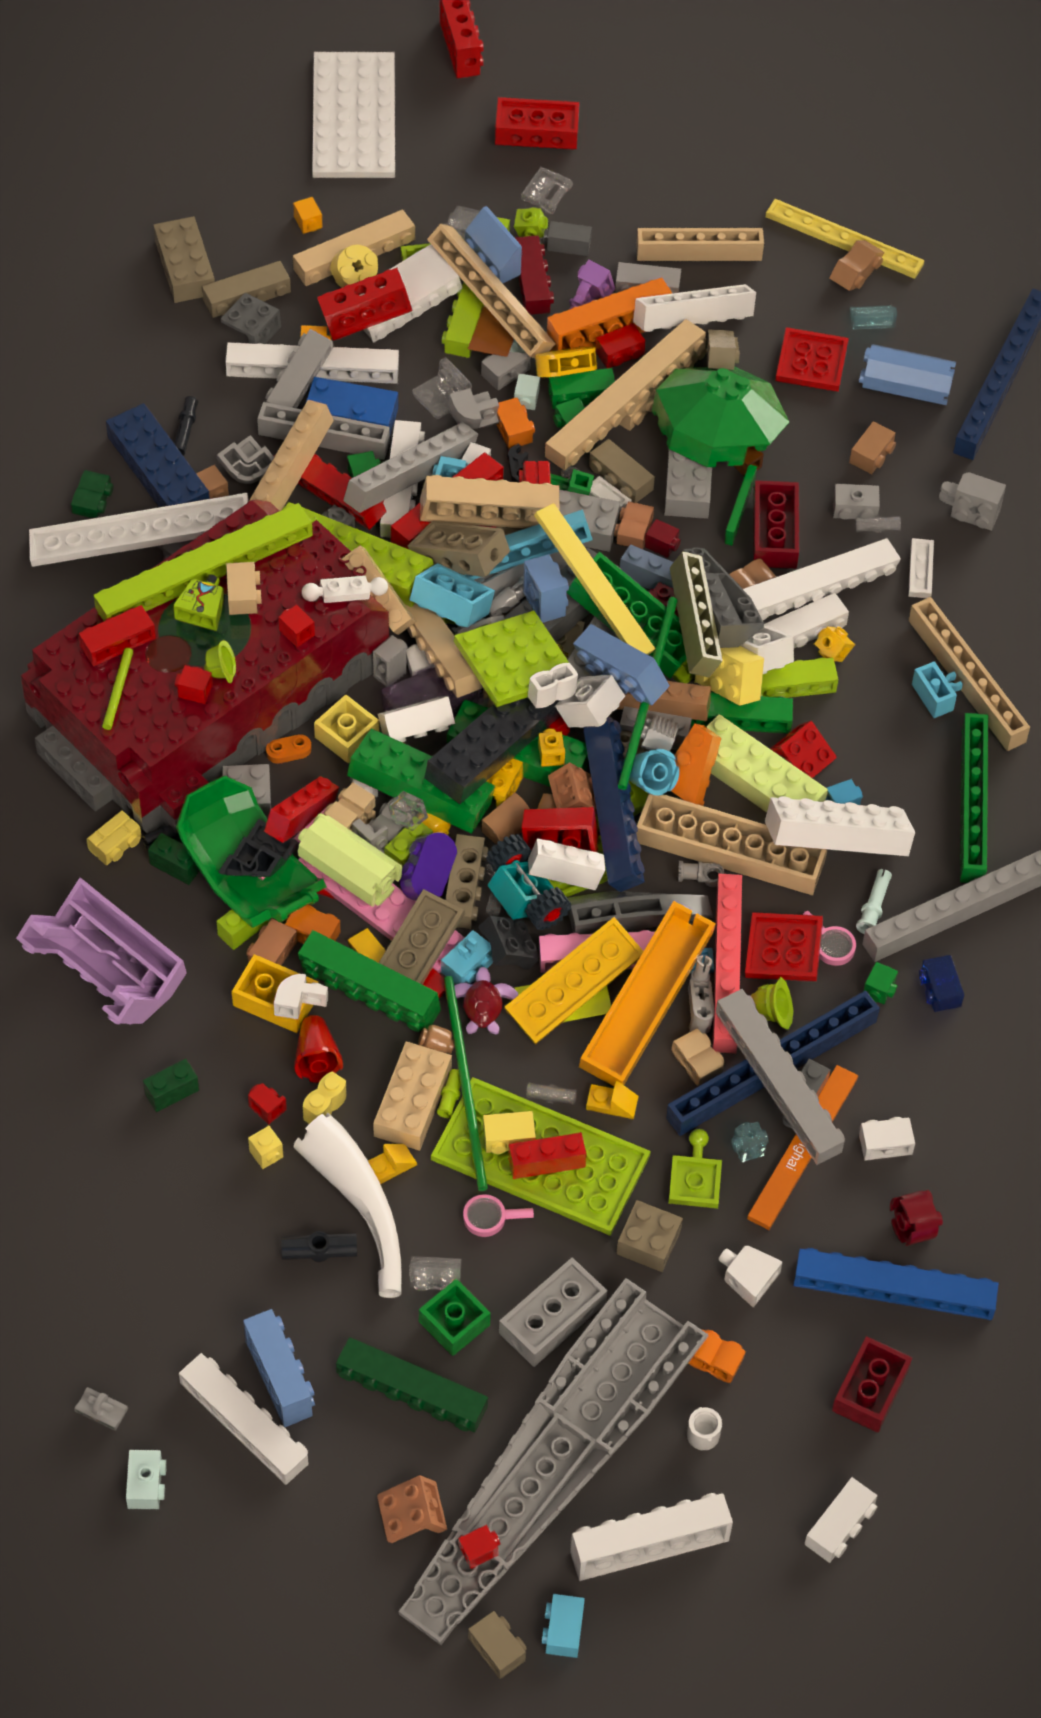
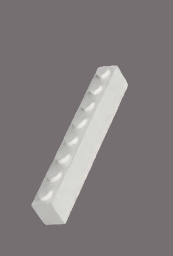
[226,343,399,384]
[743,538,901,620]

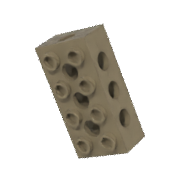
[408,520,510,577]

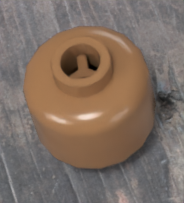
[418,1024,454,1054]

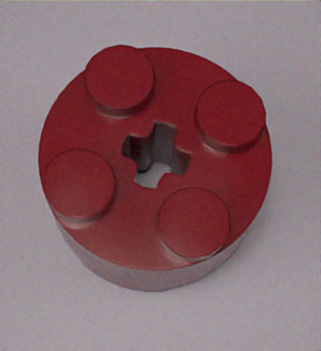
[890,1190,943,1246]

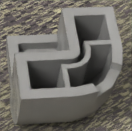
[448,388,499,430]
[216,435,274,484]

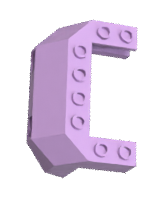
[16,878,187,1025]

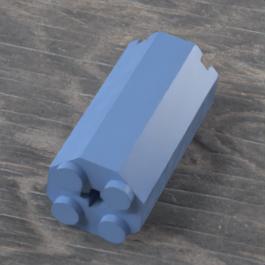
[859,344,956,405]

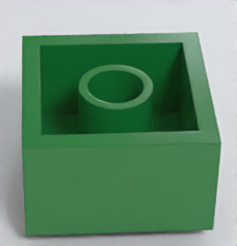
[419,1278,491,1357]

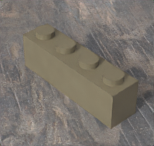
[202,261,291,318]
[707,329,740,370]

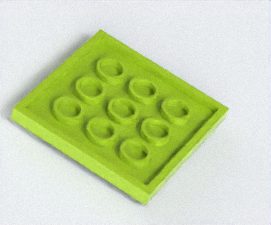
[453,611,569,707]

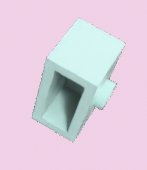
[126,1450,166,1509]

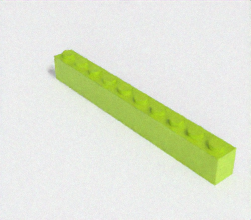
[94,503,313,621]

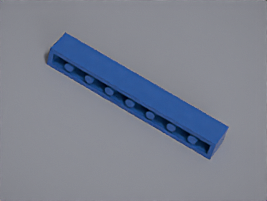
[794,1248,999,1320]

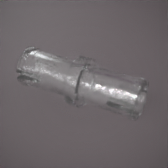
[856,515,901,533]
[526,1082,577,1105]

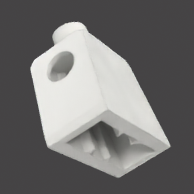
[719,1246,782,1307]

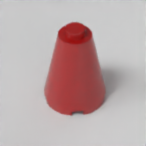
[294,1015,343,1083]

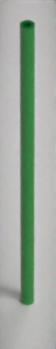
[618,597,678,790]
[444,976,488,1191]

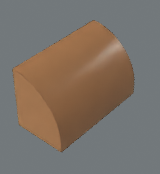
[482,793,530,845]

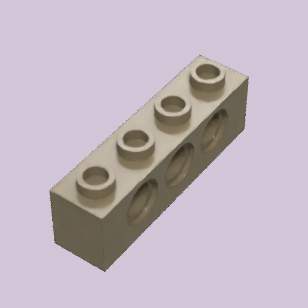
[446,834,488,929]

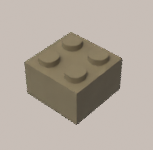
[617,1200,683,1272]

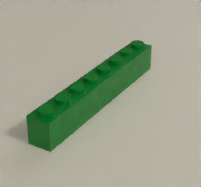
[960,713,988,883]

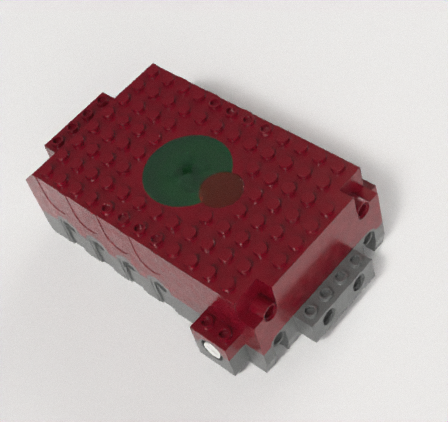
[21,500,389,834]

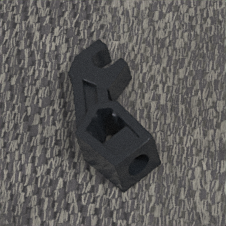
[507,444,528,483]

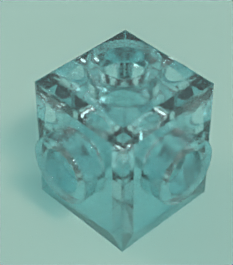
[731,1122,769,1162]

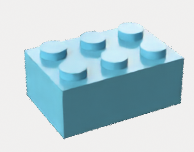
[410,563,495,628]

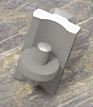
[74,1387,128,1431]

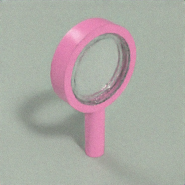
[803,911,856,966]
[463,1195,534,1237]

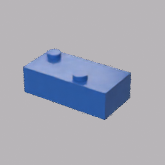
[306,377,398,435]

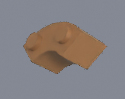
[829,240,885,291]

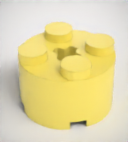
[330,245,378,288]

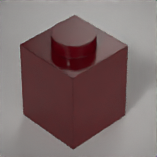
[645,519,681,558]

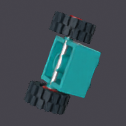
[486,834,572,930]

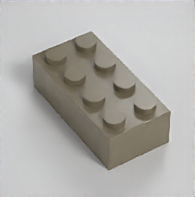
[154,216,215,303]

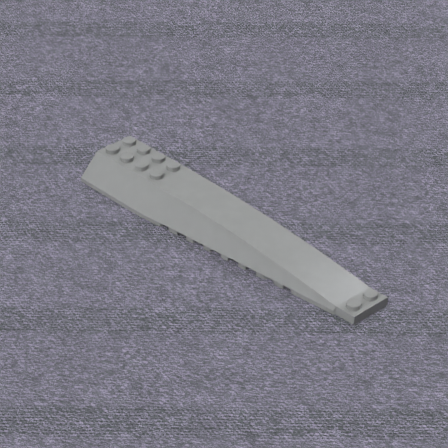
[399,1278,709,1645]

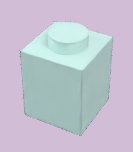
[514,374,540,410]

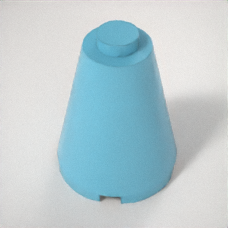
[624,749,679,796]

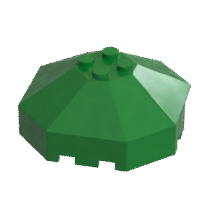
[652,366,789,467]

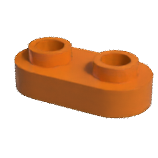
[266,735,311,764]

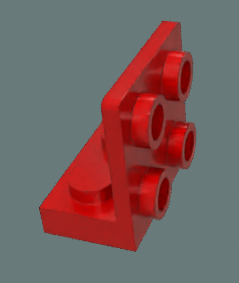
[770,720,836,778]

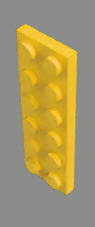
[504,917,644,1045]

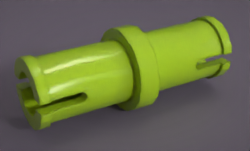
[437,1069,461,1118]

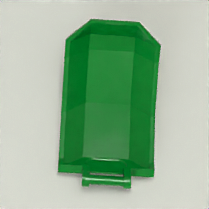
[176,776,326,928]

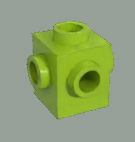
[514,208,548,238]

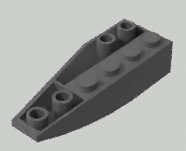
[683,547,764,648]
[567,891,713,934]

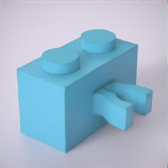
[912,661,963,718]
[441,930,493,985]

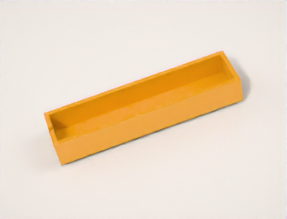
[579,901,716,1087]

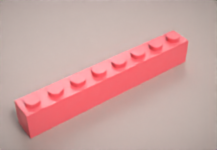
[712,874,742,1053]

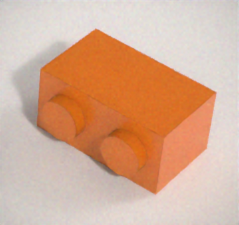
[496,398,535,450]
[285,905,341,944]

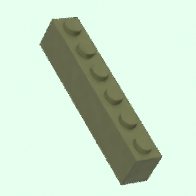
[670,551,723,677]

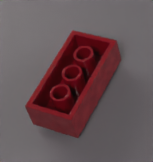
[753,480,799,569]

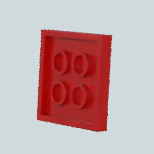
[775,327,849,392]
[745,913,823,982]

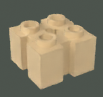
[324,782,376,831]

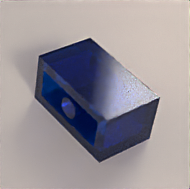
[919,955,965,1012]

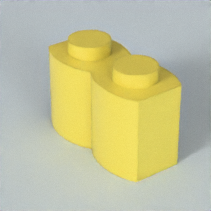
[303,1072,346,1124]

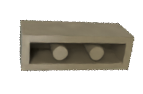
[589,439,655,503]

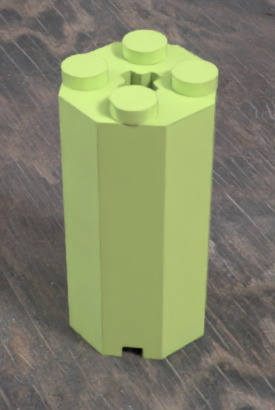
[298,813,402,907]

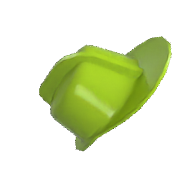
[204,640,236,683]

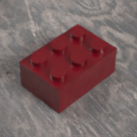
[832,1336,913,1433]

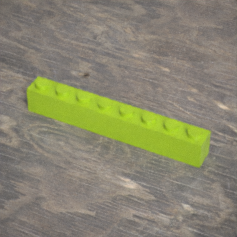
[442,217,510,358]

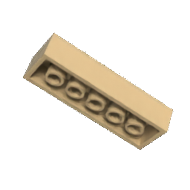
[420,475,560,529]

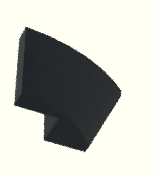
[219,819,299,877]

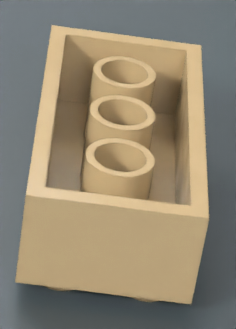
[374,1042,452,1151]

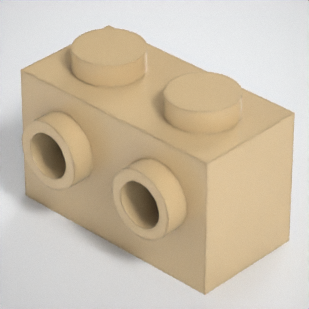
[226,562,262,615]

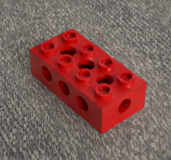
[439,0,484,78]
[495,97,580,149]
[317,267,413,341]

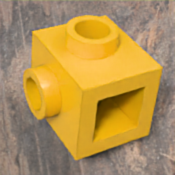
[814,626,855,662]

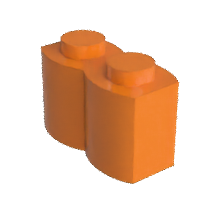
[688,1329,746,1383]

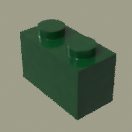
[148,833,200,885]
[143,1059,199,1112]

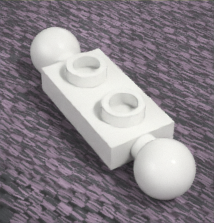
[302,576,388,603]

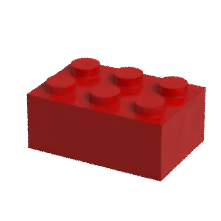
[522,807,599,853]

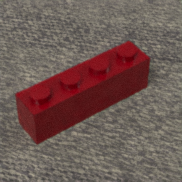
[515,235,554,315]

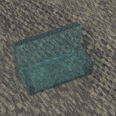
[850,305,897,330]

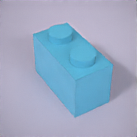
[542,1594,585,1658]

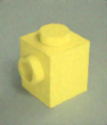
[248,1126,283,1169]

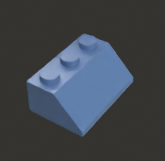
[465,206,522,283]

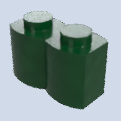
[71,470,114,519]

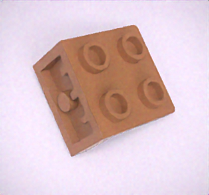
[548,763,597,814]
[377,1475,447,1543]

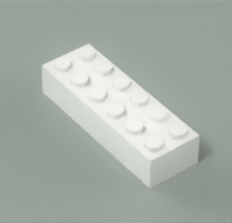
[765,796,915,856]
[570,1493,733,1581]

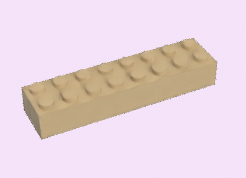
[636,794,827,895]

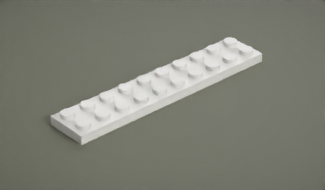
[29,493,249,567]

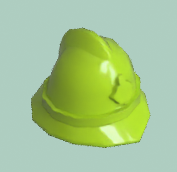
[751,977,794,1030]

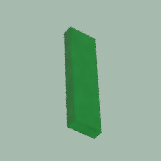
[724,465,757,546]

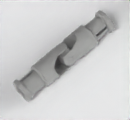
[452,576,525,635]

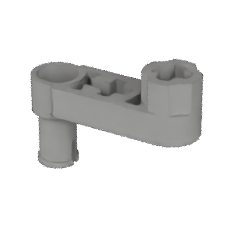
[688,955,715,1034]

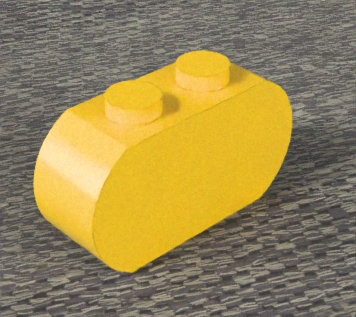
[535,347,597,377]

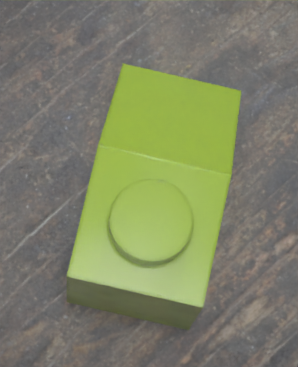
[217,910,269,950]

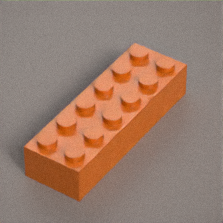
[547,277,673,351]

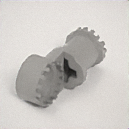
[678,861,724,887]

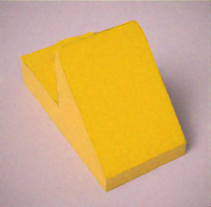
[586,1081,639,1119]
[368,1144,417,1184]

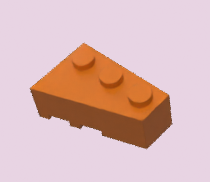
[671,724,722,806]

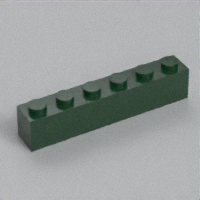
[336,1337,488,1433]

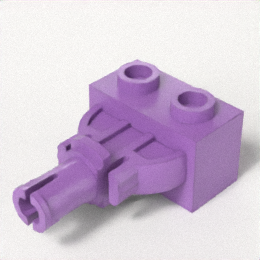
[569,260,615,310]

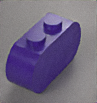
[400,832,457,901]

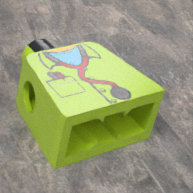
[174,575,224,631]

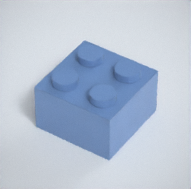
[523,554,569,623]

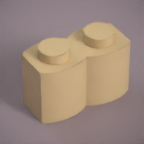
[671,1029,724,1086]

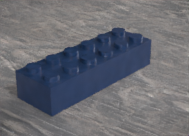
[106,403,210,508]

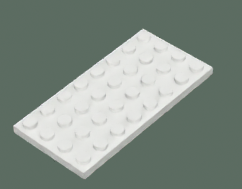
[313,52,395,178]

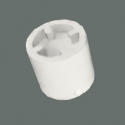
[687,1407,722,1450]

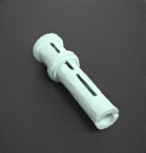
[856,869,892,934]

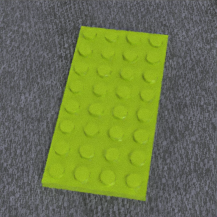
[431,1077,651,1236]

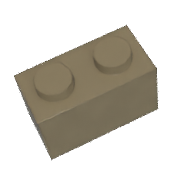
[468,1611,527,1679]

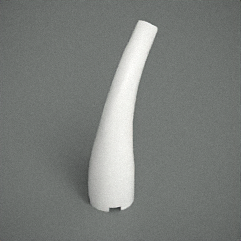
[294,1113,401,1298]

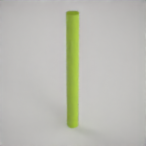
[102,648,133,730]

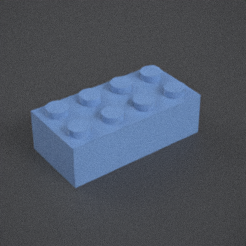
[573,624,670,705]
[243,1309,315,1427]

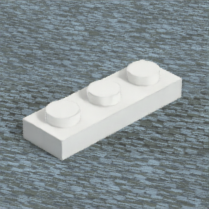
[908,538,934,598]

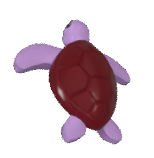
[455,967,518,1034]

